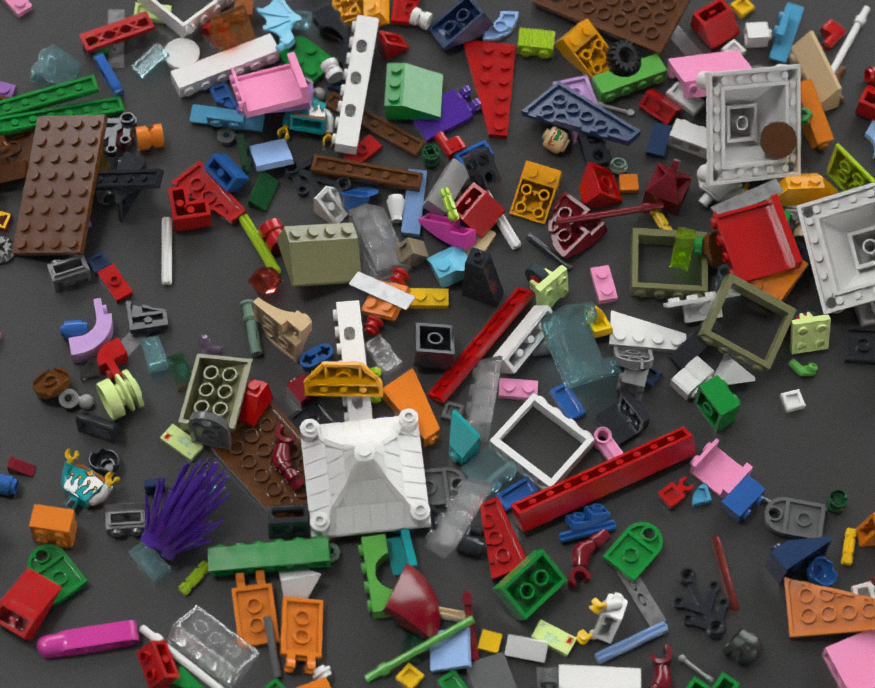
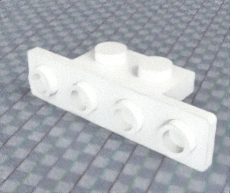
[663,289,741,323]

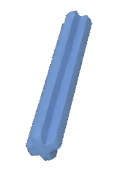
[595,622,668,664]

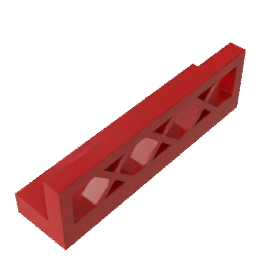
[79,11,155,53]

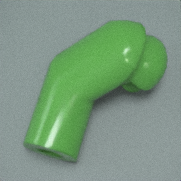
[788,359,818,376]

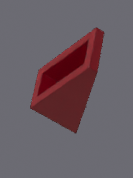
[7,456,36,477]

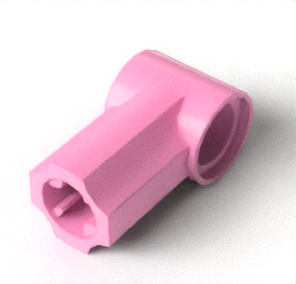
[593,427,623,460]

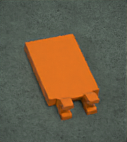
[231,570,280,649]
[280,596,323,675]

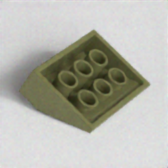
[277,222,362,287]
[178,354,253,434]

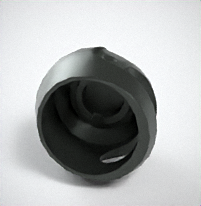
[722,628,762,664]

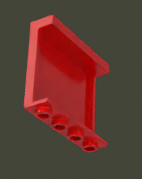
[709,194,803,283]

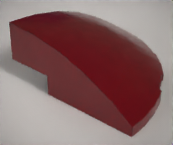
[548,191,608,259]
[382,563,440,640]

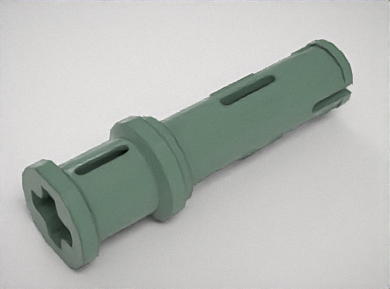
[240,299,263,357]

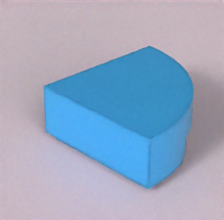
[692,483,712,507]

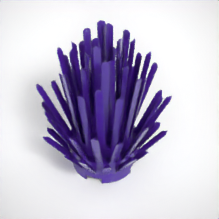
[140,458,230,561]

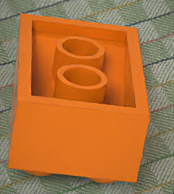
[749,260,809,302]

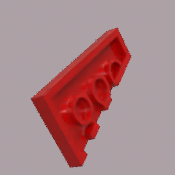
[171,160,247,224]

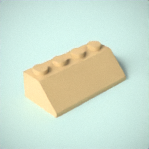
[789,30,842,112]

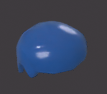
[806,556,838,587]

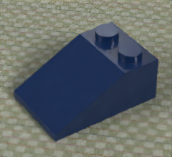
[428,0,494,50]
[765,536,833,585]

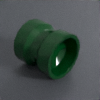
[421,144,440,169]
[826,489,848,515]

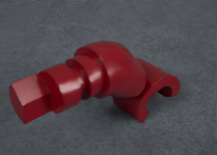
[271,423,305,491]
[566,528,611,590]
[649,644,672,688]

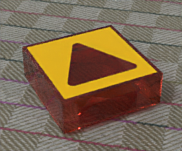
[0,210,13,232]

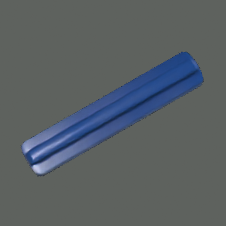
[559,519,616,543]

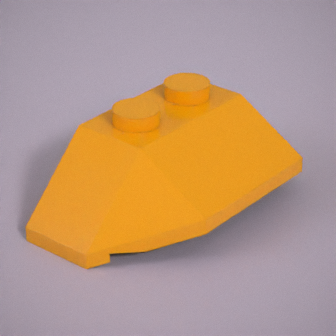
[766,173,839,206]
[304,361,383,397]

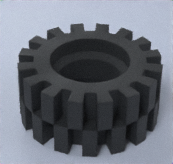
[605,40,641,75]

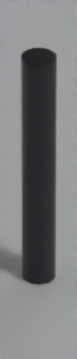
[526,233,573,272]

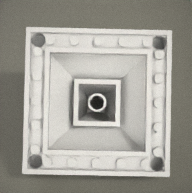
[696,64,801,186]
[796,182,875,315]
[300,409,431,539]

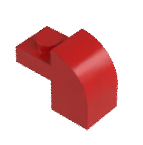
[97,338,128,384]

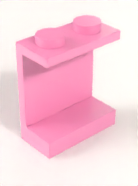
[689,438,753,499]

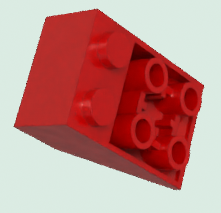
[0,568,63,641]

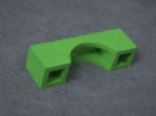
[591,54,667,102]
[358,534,393,619]

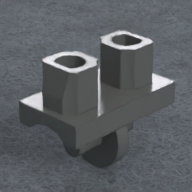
[536,667,558,688]

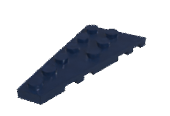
[521,81,641,146]

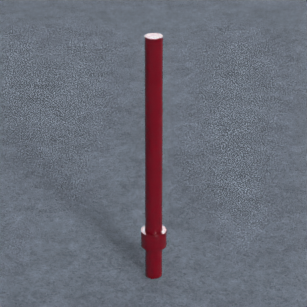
[556,202,664,226]

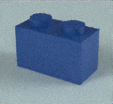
[203,153,249,192]
[720,474,765,523]

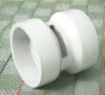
[409,7,433,30]
[321,58,344,83]

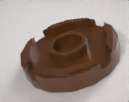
[760,121,797,159]
[702,231,725,269]
[32,367,71,399]

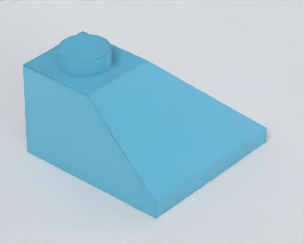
[426,246,467,289]

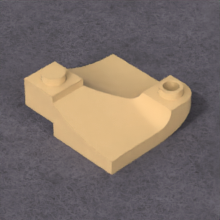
[253,297,312,363]

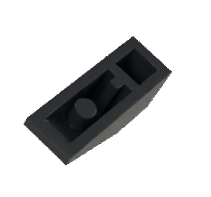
[668,320,724,370]

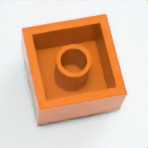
[29,504,78,548]

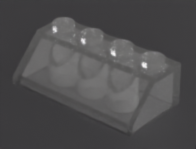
[349,204,412,280]
[465,356,503,442]
[425,477,494,559]
[167,605,261,688]

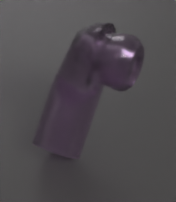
[198,334,223,355]

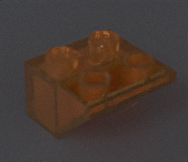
[211,4,256,51]

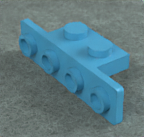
[769,2,804,64]
[190,104,265,132]

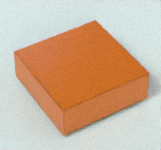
[619,174,639,193]

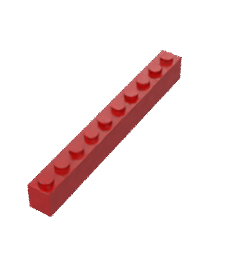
[511,426,696,533]

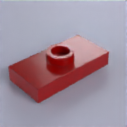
[343,134,382,163]
[97,263,133,303]

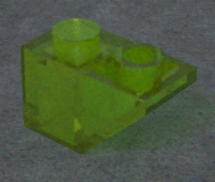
[669,227,696,270]

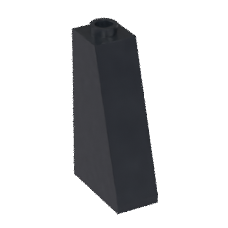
[462,247,504,308]

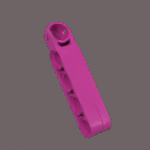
[37,620,139,658]

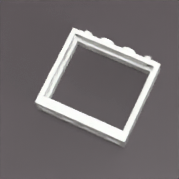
[138,0,234,38]
[488,393,595,490]

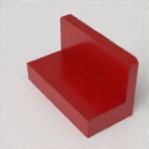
[638,89,683,125]

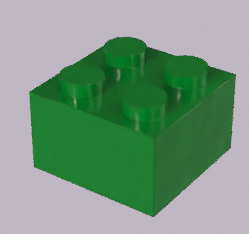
[694,375,741,432]

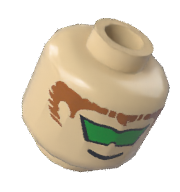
[541,126,570,154]

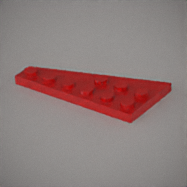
[462,40,516,140]

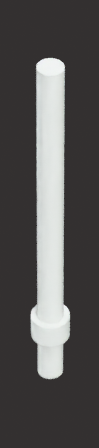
[831,6,870,73]
[139,625,224,688]

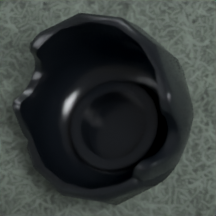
[88,448,120,477]

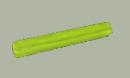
[239,214,281,276]

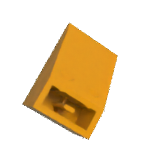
[332,0,389,28]
[554,18,612,80]
[509,160,563,224]

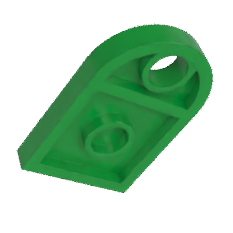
[280,36,332,86]
[602,522,663,583]
[27,544,88,607]

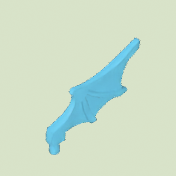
[256,0,302,53]

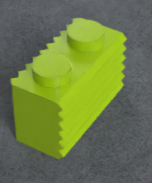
[517,27,555,59]

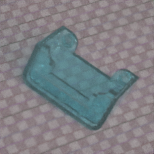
[541,302,621,388]

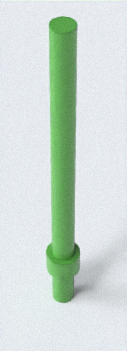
[364,616,475,682]

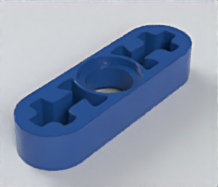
[93,52,124,97]

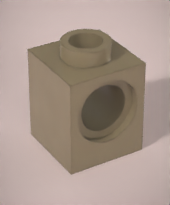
[395,237,429,266]

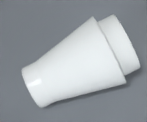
[387,194,405,223]

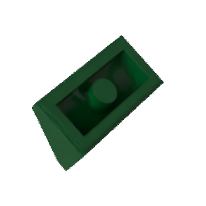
[248,171,280,212]

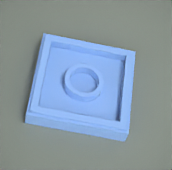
[249,139,293,171]
[430,627,471,673]

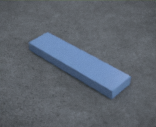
[401,169,427,237]

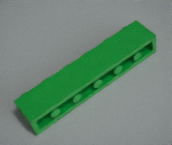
[208,536,332,577]

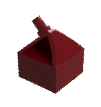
[642,159,693,216]

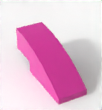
[419,213,476,249]

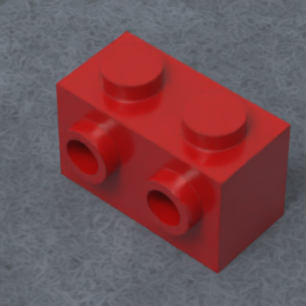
[136,640,180,688]

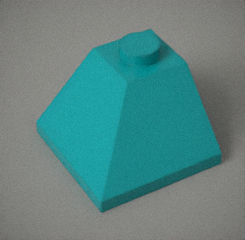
[449,409,481,467]

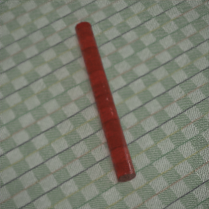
[711,535,740,611]

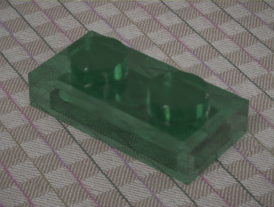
[236,134,252,175]

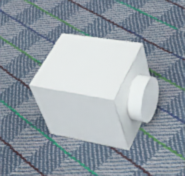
[743,22,772,48]

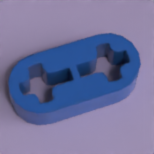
[299,343,333,371]

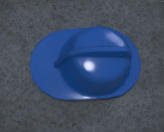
[339,187,379,213]

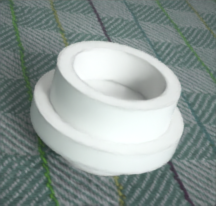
[312,665,332,680]

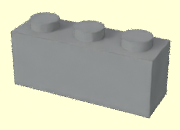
[422,158,470,216]

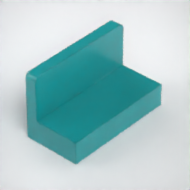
[386,528,417,577]

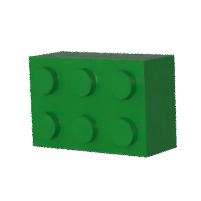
[492,549,567,620]

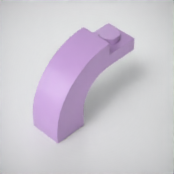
[69,298,114,364]

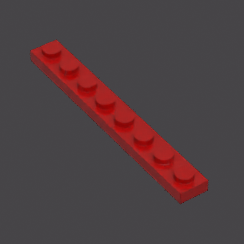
[427,287,534,403]

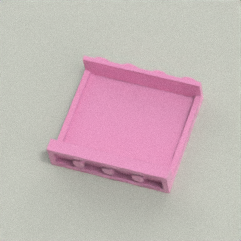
[668,50,752,99]
[229,52,311,118]
[822,631,875,688]

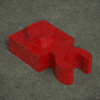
[657,477,694,510]

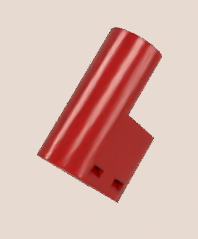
[820,19,846,51]
[434,131,466,159]

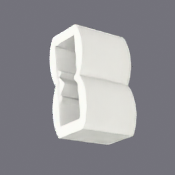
[670,356,714,401]

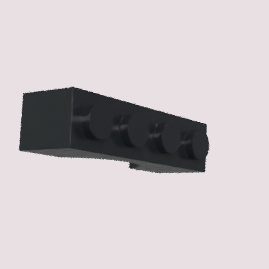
[311,4,360,72]

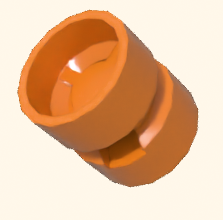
[136,123,165,151]

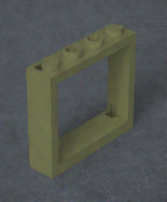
[630,228,708,300]
[697,274,797,372]

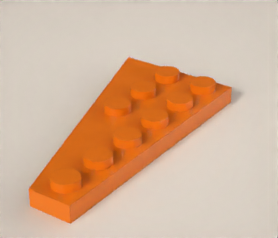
[784,577,875,638]

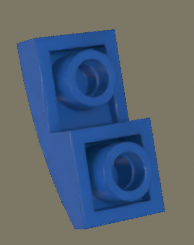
[565,503,611,530]

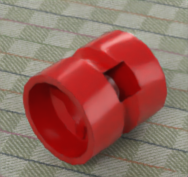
[258,218,284,254]

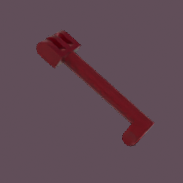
[461,590,480,662]

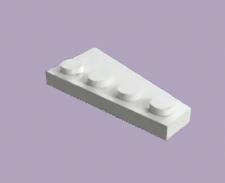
[609,310,686,353]

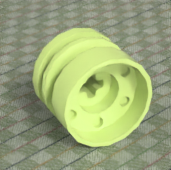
[96,369,144,421]

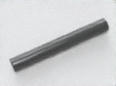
[263,616,282,678]

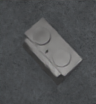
[47,254,92,292]
[616,368,649,404]
[105,502,145,537]

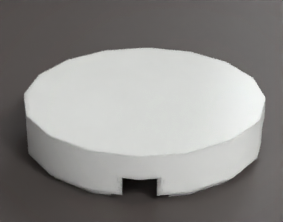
[164,38,200,70]

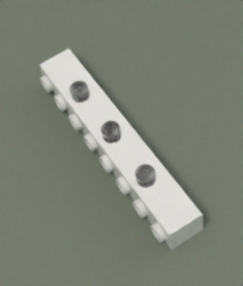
[331,15,379,155]
[333,300,373,422]

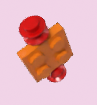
[361,268,411,336]

